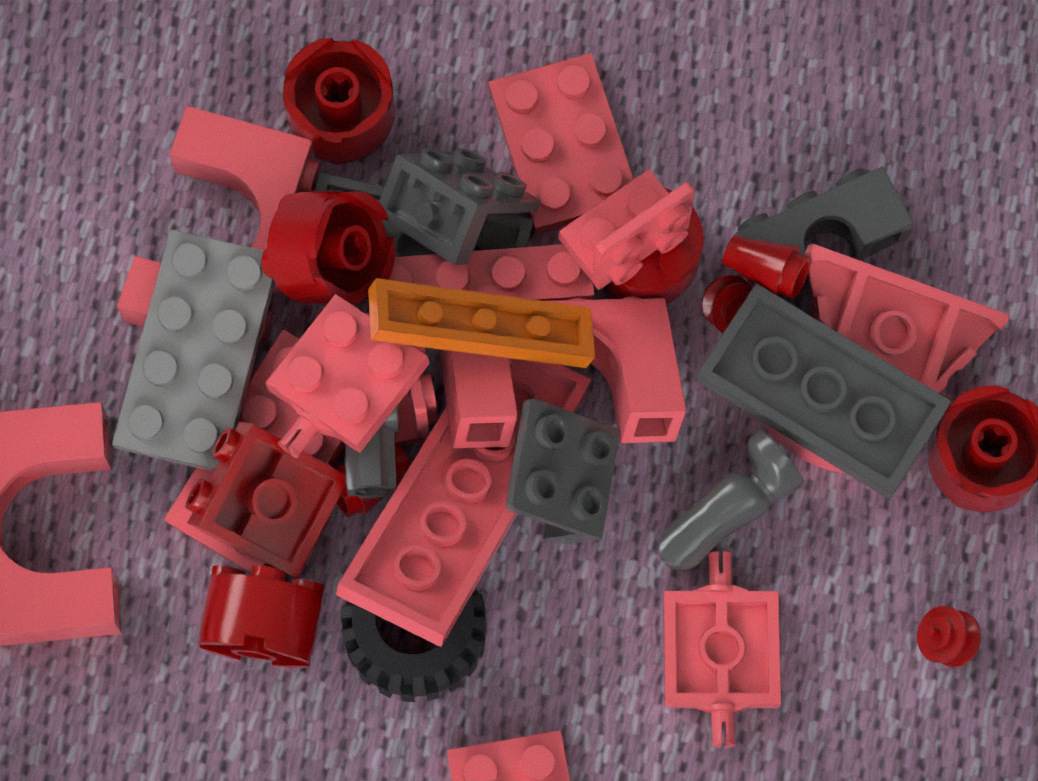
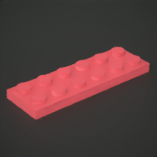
[336,360,592,647]

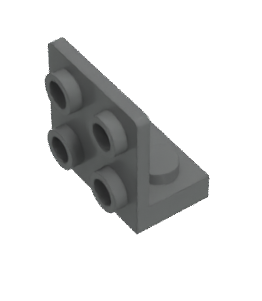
[379,148,542,265]
[506,398,620,544]

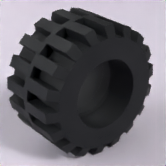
[341,586,487,702]

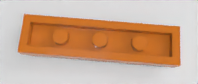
[368,278,595,368]

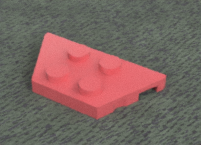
[805,244,1010,393]

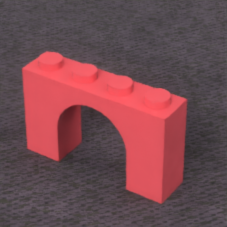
[117,106,321,344]
[439,296,686,448]
[0,402,122,646]

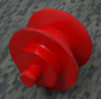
[701,275,753,333]
[917,606,981,667]

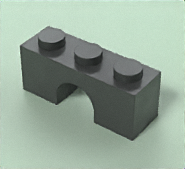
[735,166,914,296]

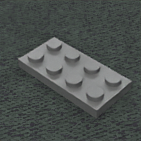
[112,229,275,472]

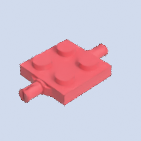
[265,294,430,458]
[663,551,781,748]

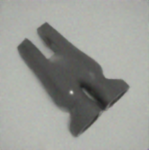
[658,429,804,571]

